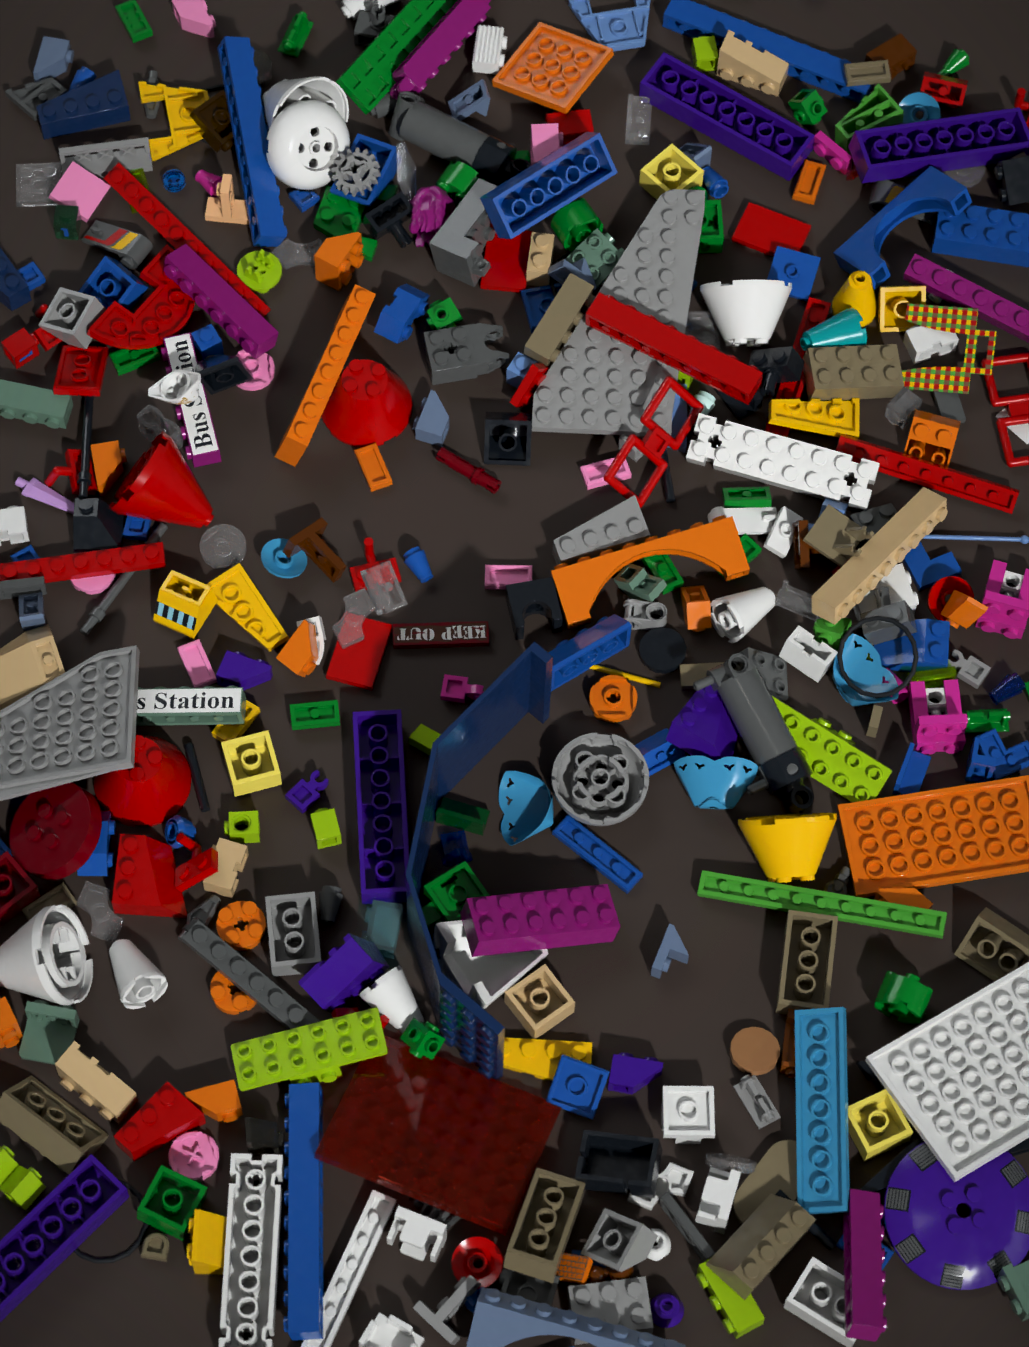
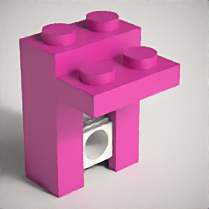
[975,560,1029,639]
[908,679,968,755]

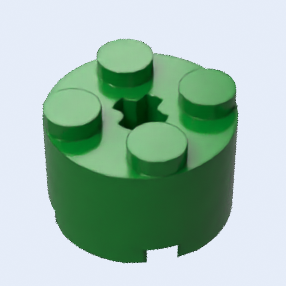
[435,161,485,207]
[551,198,603,251]
[874,971,933,1025]

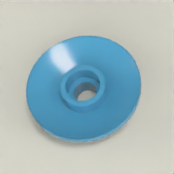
[899,92,941,124]
[261,538,307,578]

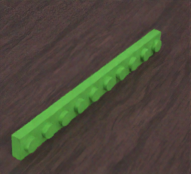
[697,870,947,939]

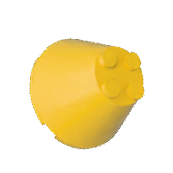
[738,813,837,883]

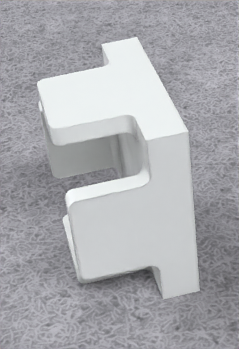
[661,1086,715,1144]
[695,1167,741,1234]
[387,1206,447,1262]
[359,1313,424,1347]

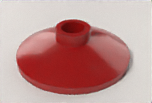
[928,576,974,621]
[451,1237,503,1289]

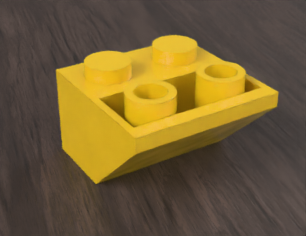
[187,1209,227,1275]

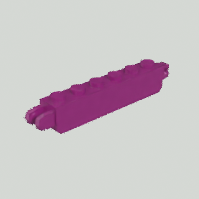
[390,0,491,100]

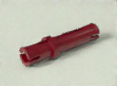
[436,447,501,494]

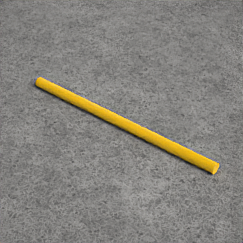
[547,651,661,688]

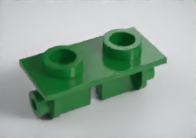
[278,11,314,58]
[962,709,1011,733]

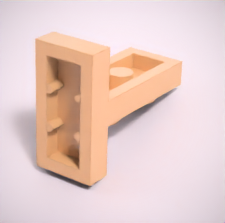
[205,174,249,225]

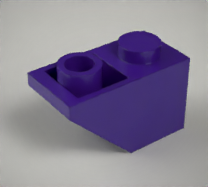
[216,650,273,690]
[608,1053,663,1095]

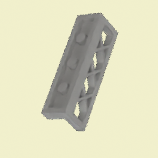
[59,137,153,178]

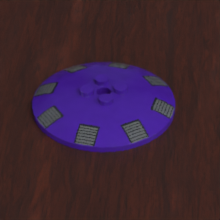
[883,1142,1029,1290]

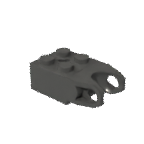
[423,323,509,385]

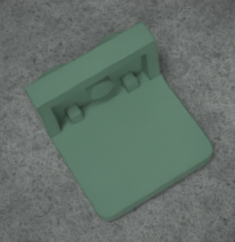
[566,228,625,289]
[19,1000,79,1065]
[998,1260,1029,1322]

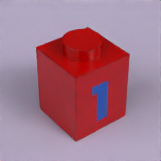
[1,327,40,369]

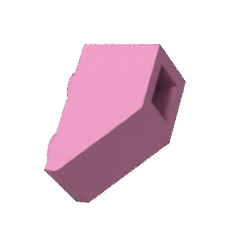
[172,0,216,38]

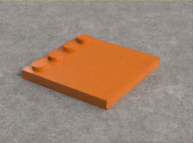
[492,22,614,114]

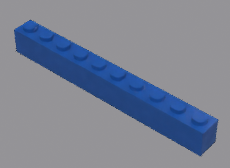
[662,0,874,104]
[217,36,287,247]
[284,1082,323,1341]

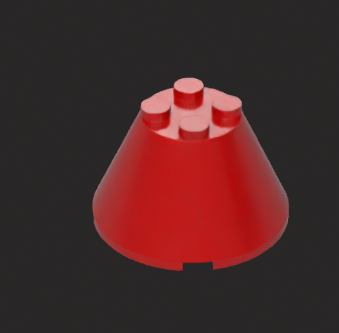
[321,359,412,447]
[94,735,191,827]

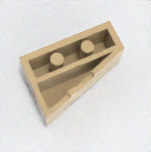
[716,30,789,96]
[55,1040,138,1124]

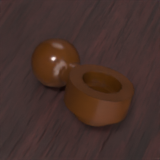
[587,1265,634,1283]

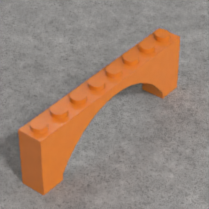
[274,284,376,467]
[551,515,750,629]

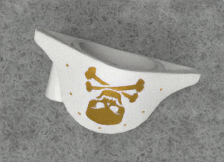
[148,369,201,405]

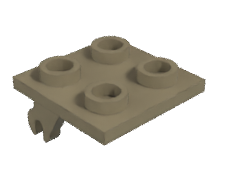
[803,504,874,567]

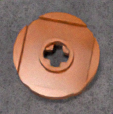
[589,675,637,723]
[216,901,266,951]
[210,971,257,1015]

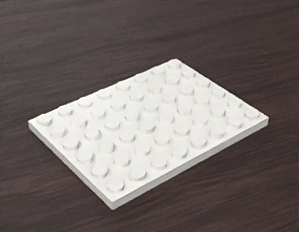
[865,962,1029,1182]

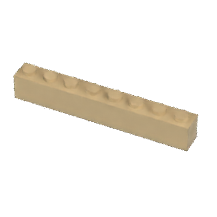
[812,487,948,625]

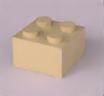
[504,964,575,1039]

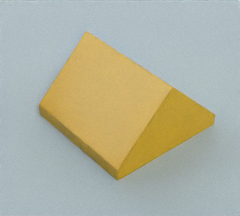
[877,285,926,332]

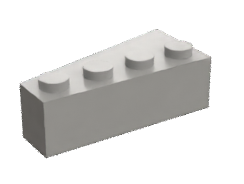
[552,495,650,565]

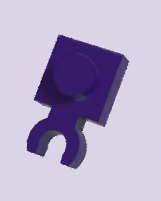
[285,770,329,814]

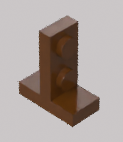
[283,517,346,583]
[793,520,823,570]

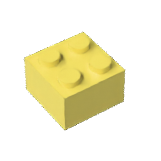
[639,144,704,199]
[221,730,282,797]
[848,1089,913,1162]

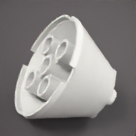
[262,76,349,162]
[700,280,792,347]

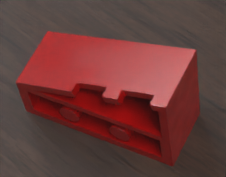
[113,1081,206,1161]

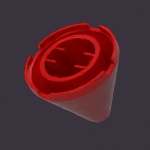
[109,431,214,528]

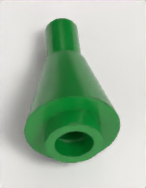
[937,49,969,76]

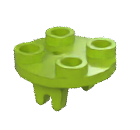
[237,249,282,294]

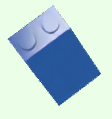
[330,133,403,207]
[78,256,148,310]
[874,619,950,677]

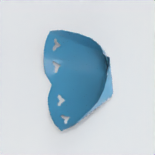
[832,634,899,706]
[674,755,758,809]
[499,771,554,846]

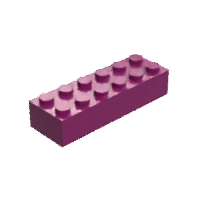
[460,884,621,957]

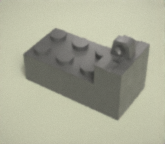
[429,179,498,287]

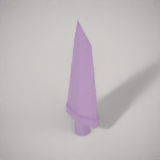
[15,477,74,514]

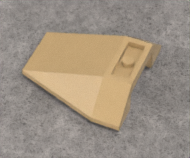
[0,625,65,710]

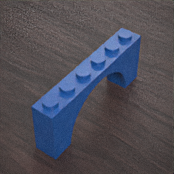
[833,166,972,290]

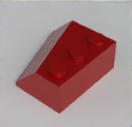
[112,834,187,918]

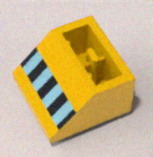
[153,570,218,639]

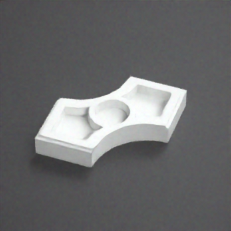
[628,1162,694,1211]

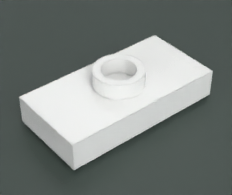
[763,506,803,559]

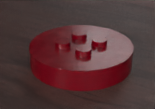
[10,782,102,880]

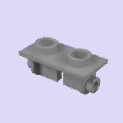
[733,1074,781,1129]

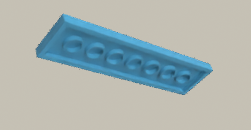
[794,1007,850,1214]

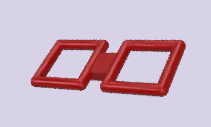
[981,352,1029,467]
[604,376,704,508]

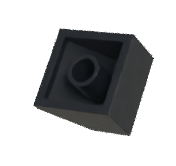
[484,412,532,466]

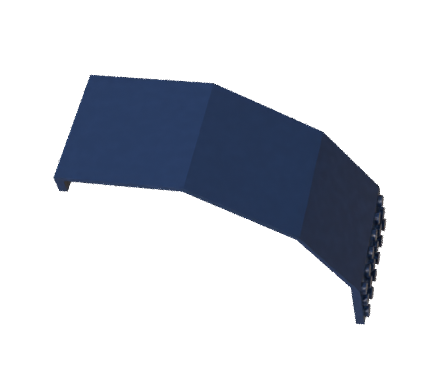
[406,642,553,1083]

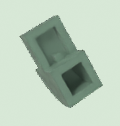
[614,564,667,602]

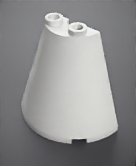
[433,920,549,1009]

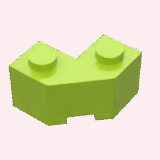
[0,1145,46,1211]

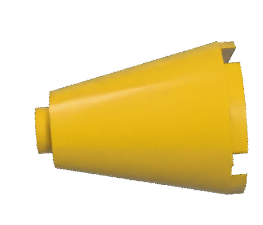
[832,271,877,327]

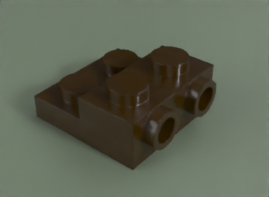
[189,90,234,153]

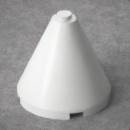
[0,905,93,1005]

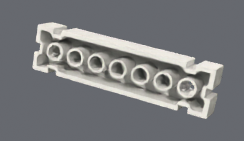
[686,413,880,511]
[219,1153,284,1347]

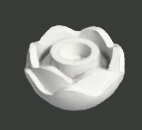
[647,1228,671,1261]

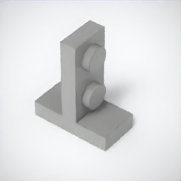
[413,1275,481,1345]

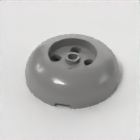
[551,732,649,826]

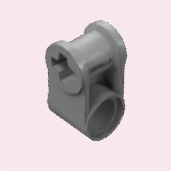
[623,599,667,630]

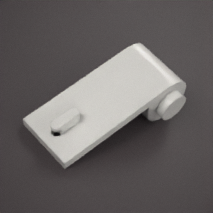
[707,506,778,535]

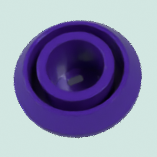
[650,1293,684,1328]

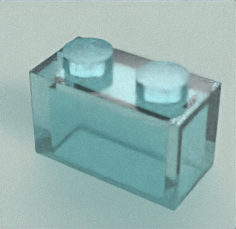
[361,900,403,959]

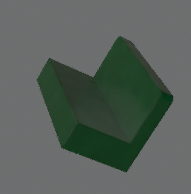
[436,797,490,836]

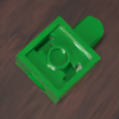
[688,186,724,253]
[421,861,490,931]

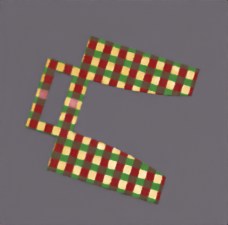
[902,303,997,394]

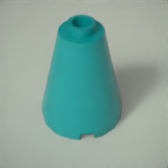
[800,308,867,351]

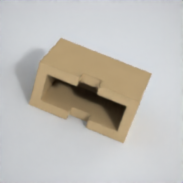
[526,232,554,286]
[202,837,249,899]

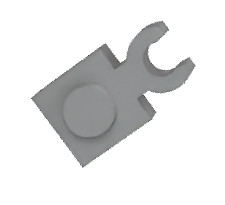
[947,650,991,689]

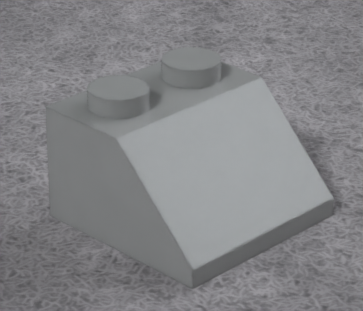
[39,287,106,349]
[580,1208,658,1272]

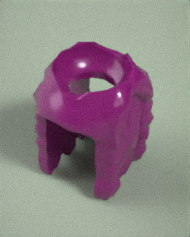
[409,185,456,248]

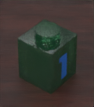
[53,205,81,240]

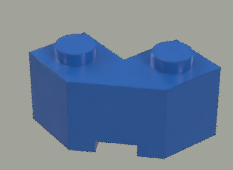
[374,284,430,344]
[77,811,116,876]

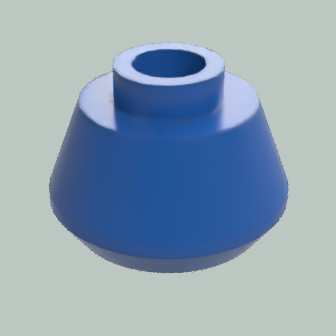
[165,815,196,849]

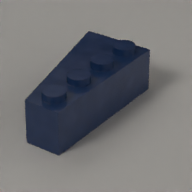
[36,69,131,139]
[0,248,31,311]

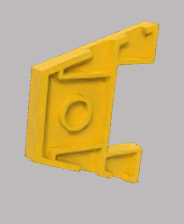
[138,81,209,161]

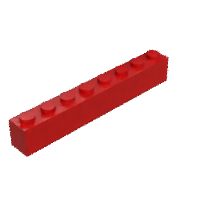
[586,292,763,405]

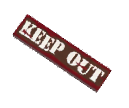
[393,621,489,649]

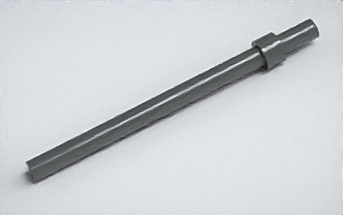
[80,522,168,636]

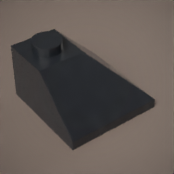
[195,354,254,395]
[73,498,125,552]

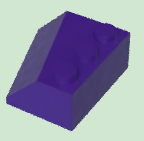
[666,685,738,770]
[298,933,390,1012]

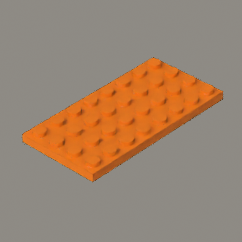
[837,775,1029,898]

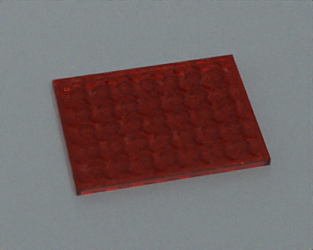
[314,1035,562,1235]

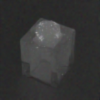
[885,387,923,429]

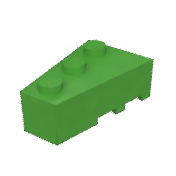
[835,83,904,155]

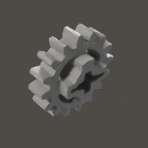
[331,147,381,197]

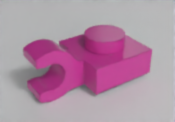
[440,674,484,703]

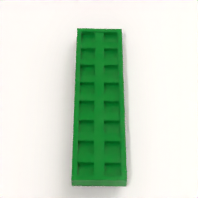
[335,0,457,115]

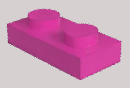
[813,131,853,175]

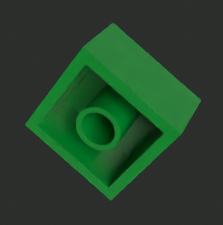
[137,1165,207,1241]

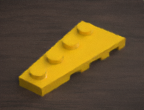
[768,398,860,439]
[206,563,290,652]
[503,1037,592,1081]

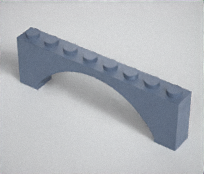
[466,1287,686,1347]

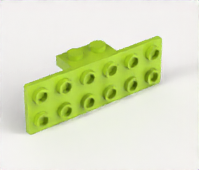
[772,696,892,802]
[231,1007,388,1091]

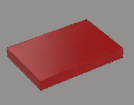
[732,202,812,257]
[480,231,533,293]
[53,345,109,397]
[326,613,392,691]

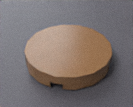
[729,1027,780,1076]

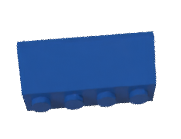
[548,614,632,691]

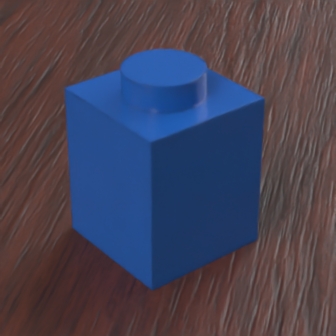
[191,324,224,360]

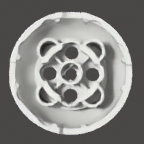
[266,99,350,190]

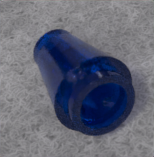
[989,672,1026,705]

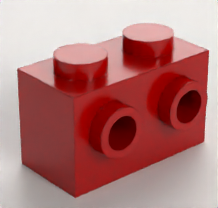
[920,72,968,108]

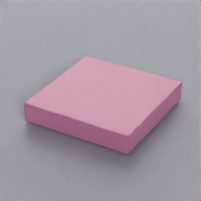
[48,161,111,223]

